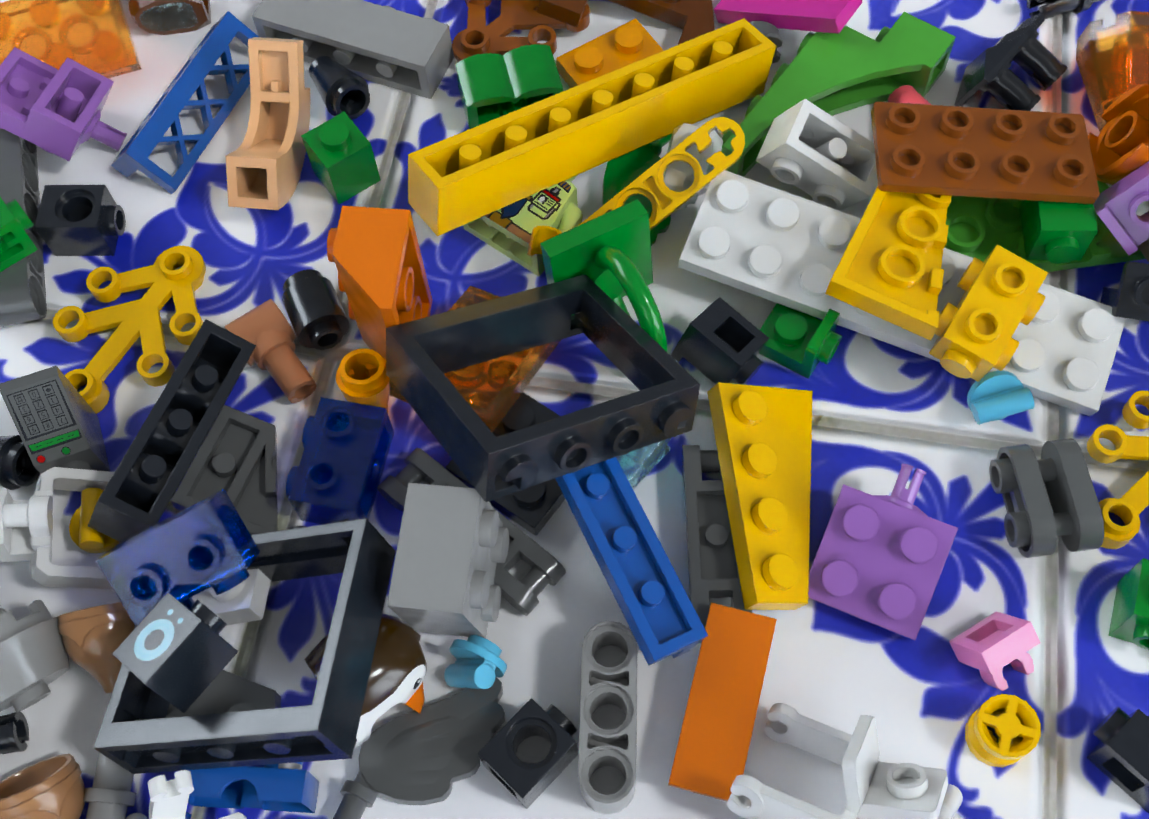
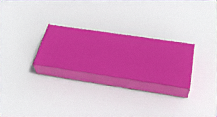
[713,0,863,34]

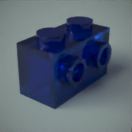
[286,397,394,524]
[96,489,260,626]

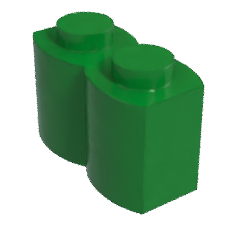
[455,44,564,129]

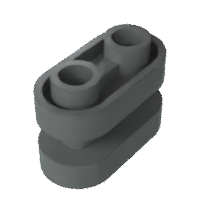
[989,438,1104,558]

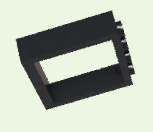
[386,274,701,502]
[93,518,395,774]

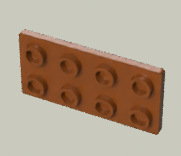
[871,102,1100,204]

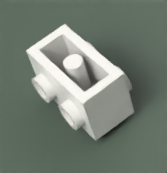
[756,99,878,211]

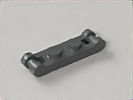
[682,445,752,643]
[377,448,566,616]

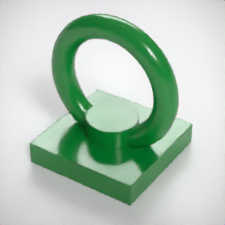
[540,199,667,352]

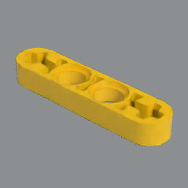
[580,117,745,231]

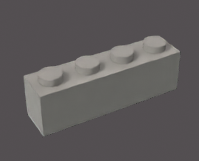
[252,0,454,99]

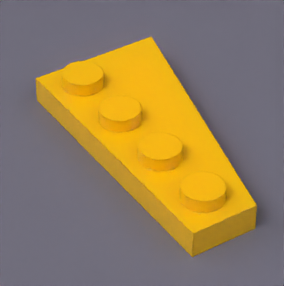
[825,186,952,341]
[707,382,813,610]

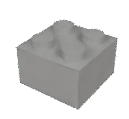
[387,483,509,639]

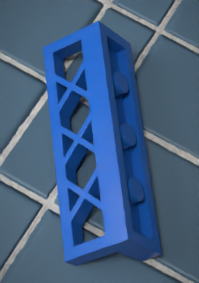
[111,11,259,194]
[555,457,708,666]

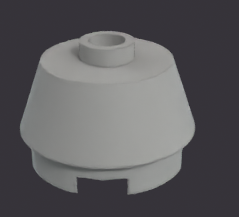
[0,600,69,713]

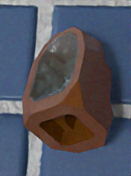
[128,0,211,35]

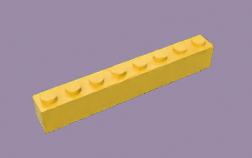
[408,18,776,236]

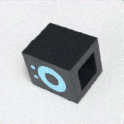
[112,593,238,713]

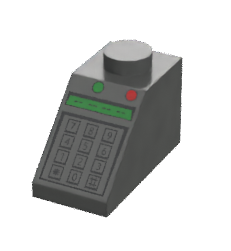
[0,366,110,473]

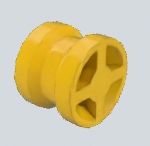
[965,694,1041,768]

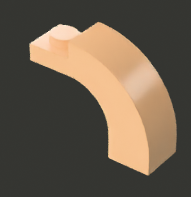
[225,37,311,210]

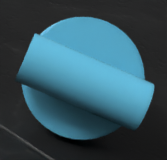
[967,370,1035,425]
[444,635,507,689]

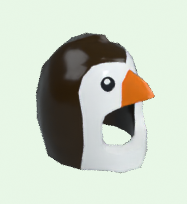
[304,614,427,749]

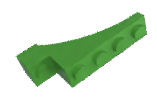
[721,12,956,177]

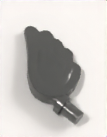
[333,677,506,819]

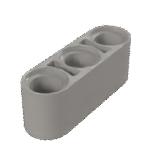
[578,621,638,814]

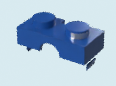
[185,762,320,819]

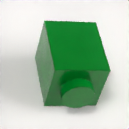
[301,111,381,205]
[1019,200,1098,264]

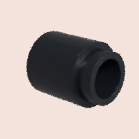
[282,269,350,350]

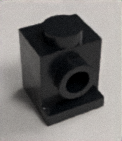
[671,297,769,385]
[1087,706,1149,813]

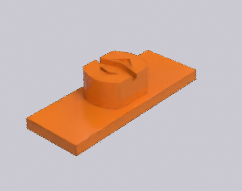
[668,602,777,802]

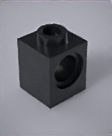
[35,185,126,256]
[478,698,579,809]

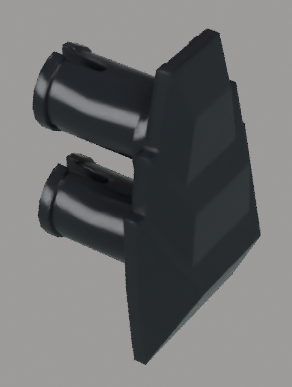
[954,13,1068,111]

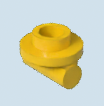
[69,488,120,553]

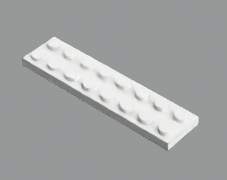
[678,170,1126,416]

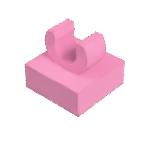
[949,611,1041,691]

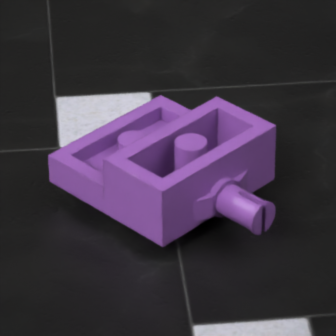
[0,47,127,161]
[808,463,958,640]

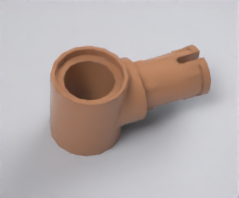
[224,299,317,403]

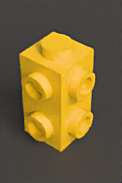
[929,245,1048,382]

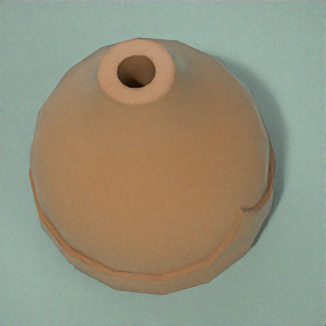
[57,598,144,694]
[0,754,85,819]

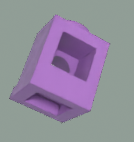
[1093,161,1149,255]

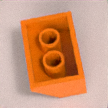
[327,205,432,359]

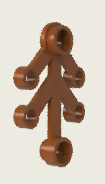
[452,0,590,62]

